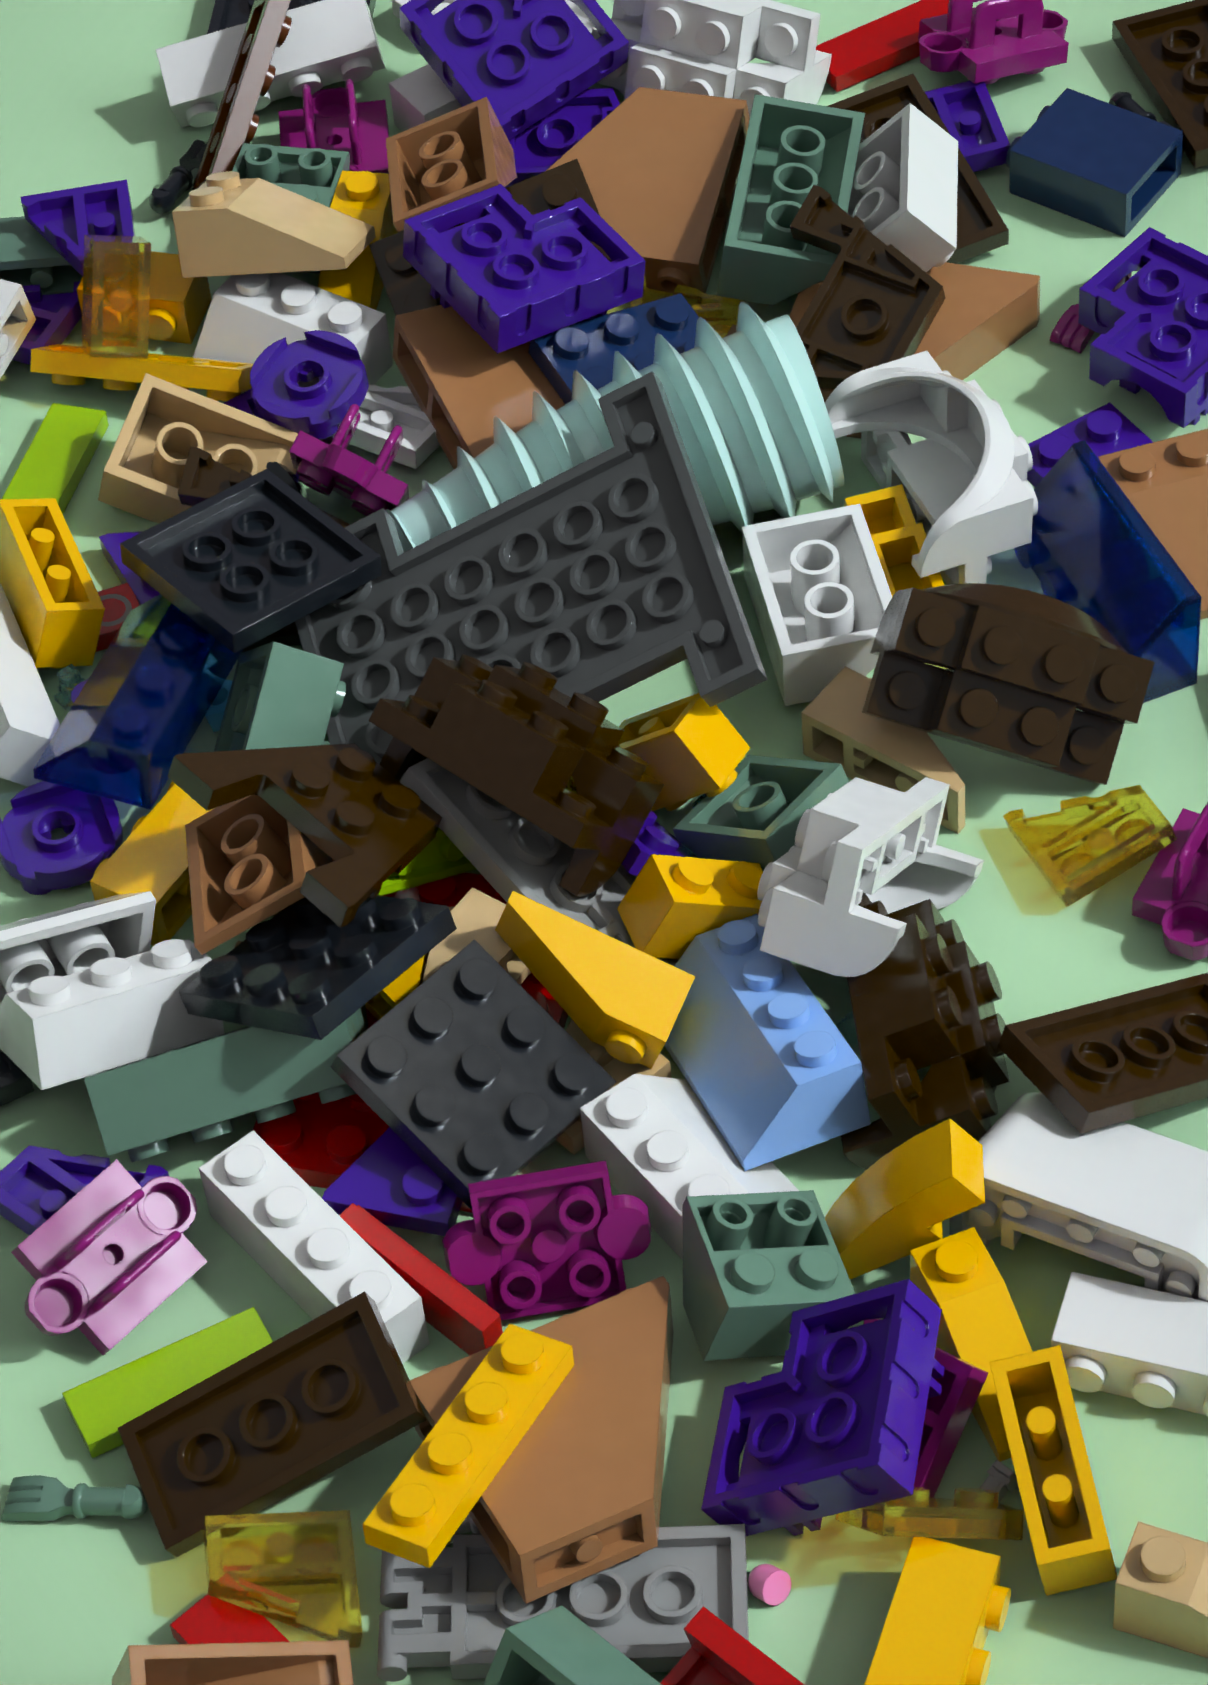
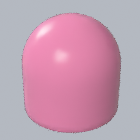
[747,1564,792,1606]

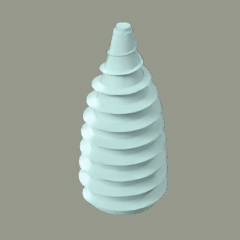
[385,301,844,552]

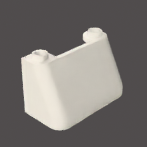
[949,1092,1208,1301]

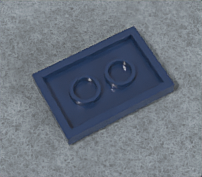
[528,293,699,404]

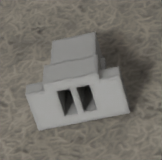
[975,1460,1019,1510]

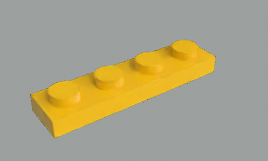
[30,344,253,401]
[362,1324,574,1568]

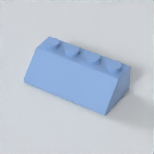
[664,914,871,1171]

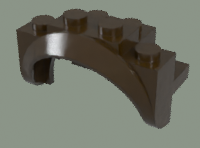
[862,583,1155,785]
[369,654,664,897]
[841,893,1010,1170]

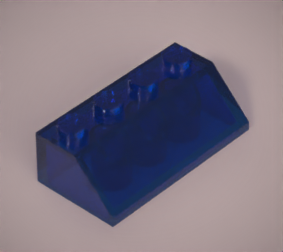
[1014,440,1202,703]
[33,594,243,810]

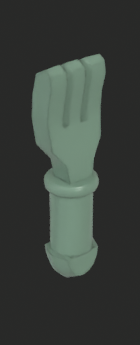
[1,1475,148,1522]

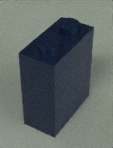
[1006,88,1183,237]

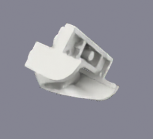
[592,0,832,118]
[825,351,1038,585]
[757,777,984,977]

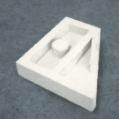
[330,385,440,469]

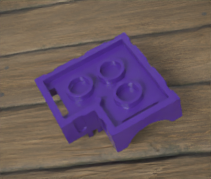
[399,0,629,140]
[403,184,646,354]
[1078,227,1208,428]
[701,1279,945,1536]

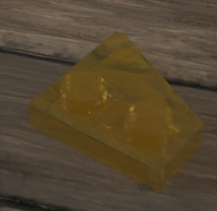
[835,1487,1024,1540]

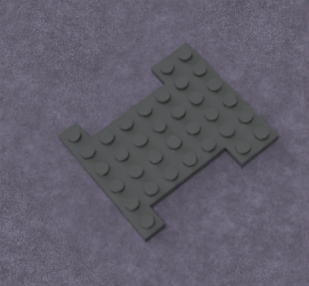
[295,371,768,782]

